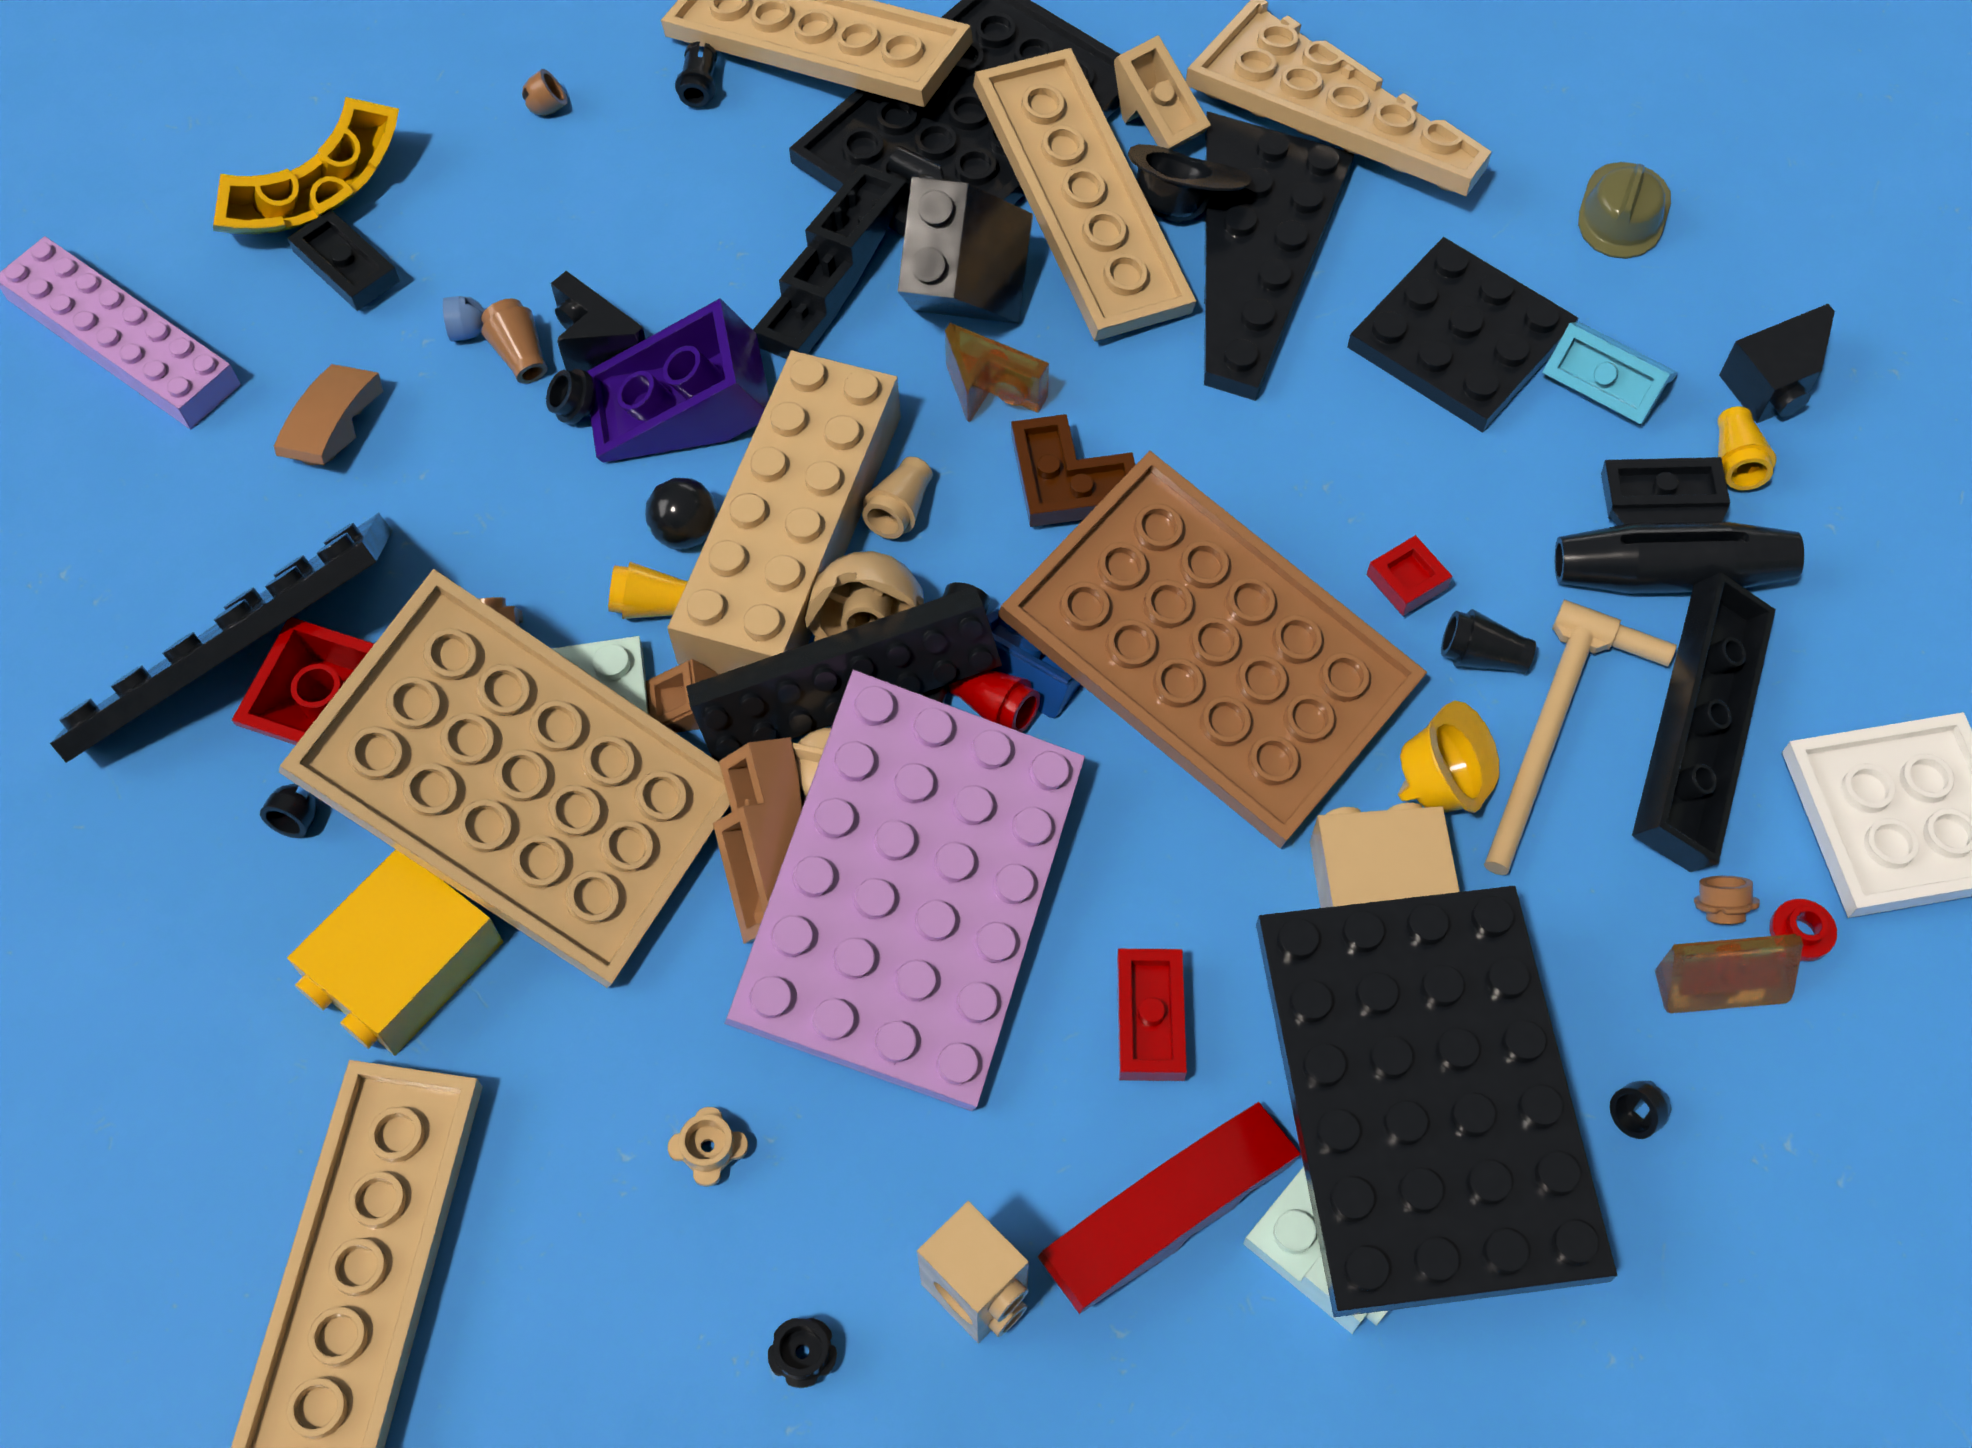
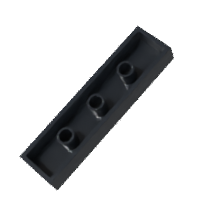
[1632,572,1776,872]
[686,586,1002,762]

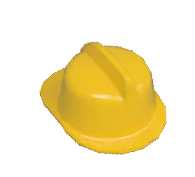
[1397,700,1499,813]

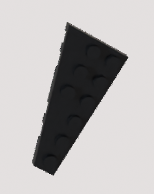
[1204,111,1354,401]
[50,513,392,763]

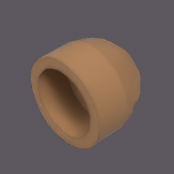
[522,69,567,116]

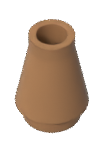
[481,298,548,384]

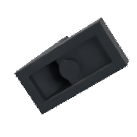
[550,271,646,372]

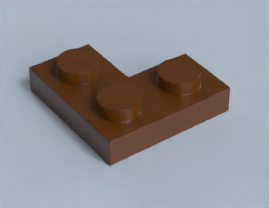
[1011,414,1135,527]

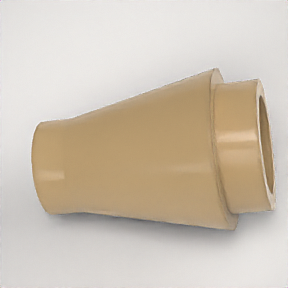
[862,457,933,539]

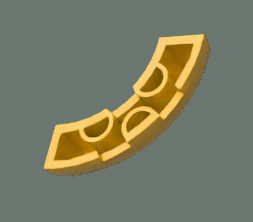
[213,97,399,234]

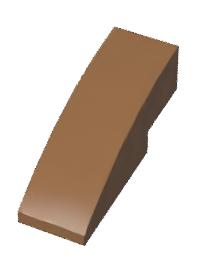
[713,737,802,944]

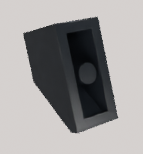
[1719,304,1835,423]

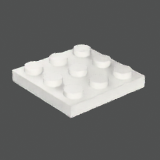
[1782,712,1972,918]

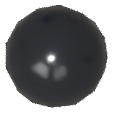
[645,478,718,549]

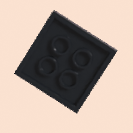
[1347,237,1579,433]

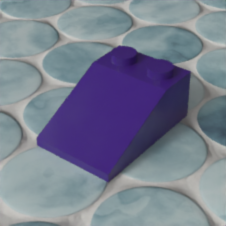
[587,298,769,463]

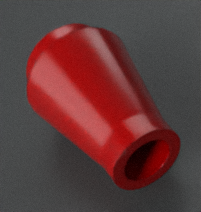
[948,670,1040,732]

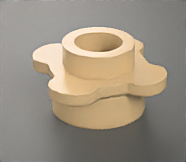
[668,1107,748,1187]

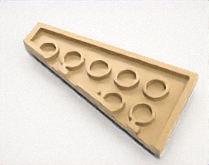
[1186,0,1492,196]

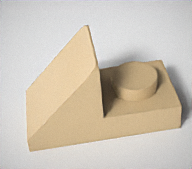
[1114,35,1211,150]

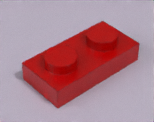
[1117,948,1187,1081]

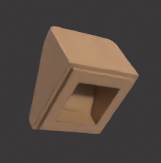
[646,659,718,733]

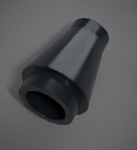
[1441,609,1536,674]

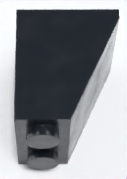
[898,177,1033,324]

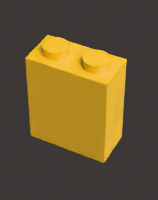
[287,849,503,1056]

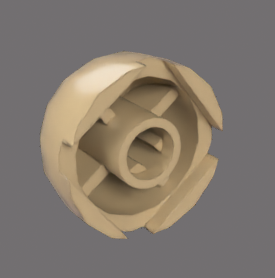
[805,551,924,641]

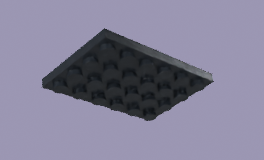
[789,0,1121,237]
[1256,886,1618,1317]

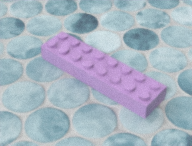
[0,236,241,430]

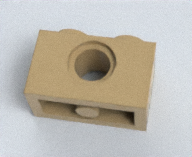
[917,1201,1029,1344]

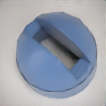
[443,296,484,342]

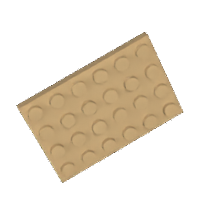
[279,569,730,988]

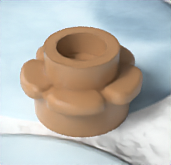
[1694,876,1760,924]

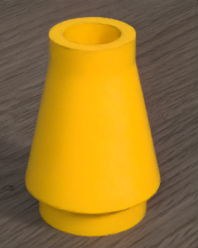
[1717,406,1776,491]
[608,561,688,619]

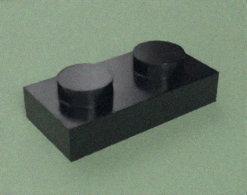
[287,209,400,311]

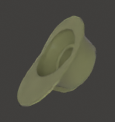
[1578,162,1671,259]

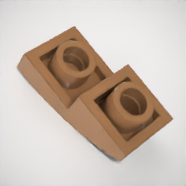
[274,364,383,465]

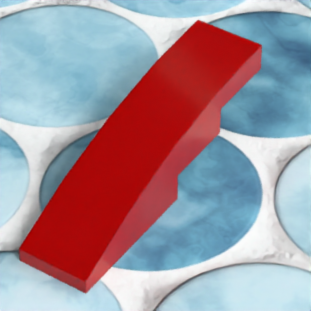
[1038,1102,1301,1314]

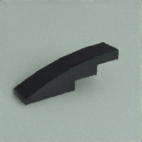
[753,164,907,359]

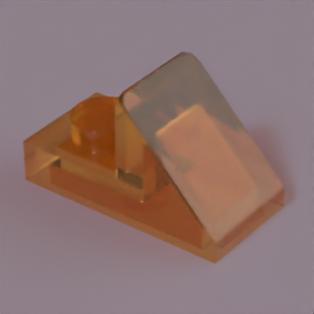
[945,323,1049,422]

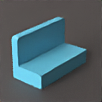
[1542,322,1678,424]

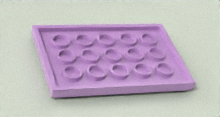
[724,670,1085,1111]

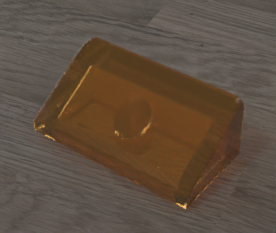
[1655,934,1803,1013]

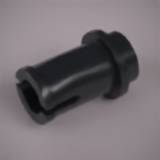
[675,41,717,107]

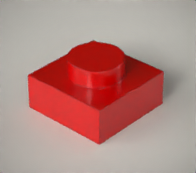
[1366,535,1453,616]

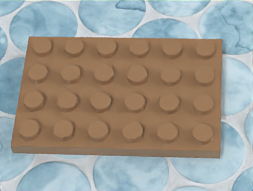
[998,451,1427,848]

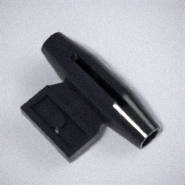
[1554,457,1804,594]

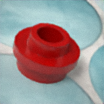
[1770,899,1837,961]

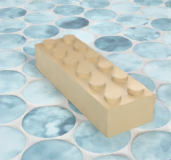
[667,350,901,675]

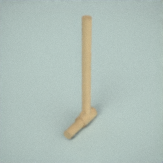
[1484,599,1677,875]

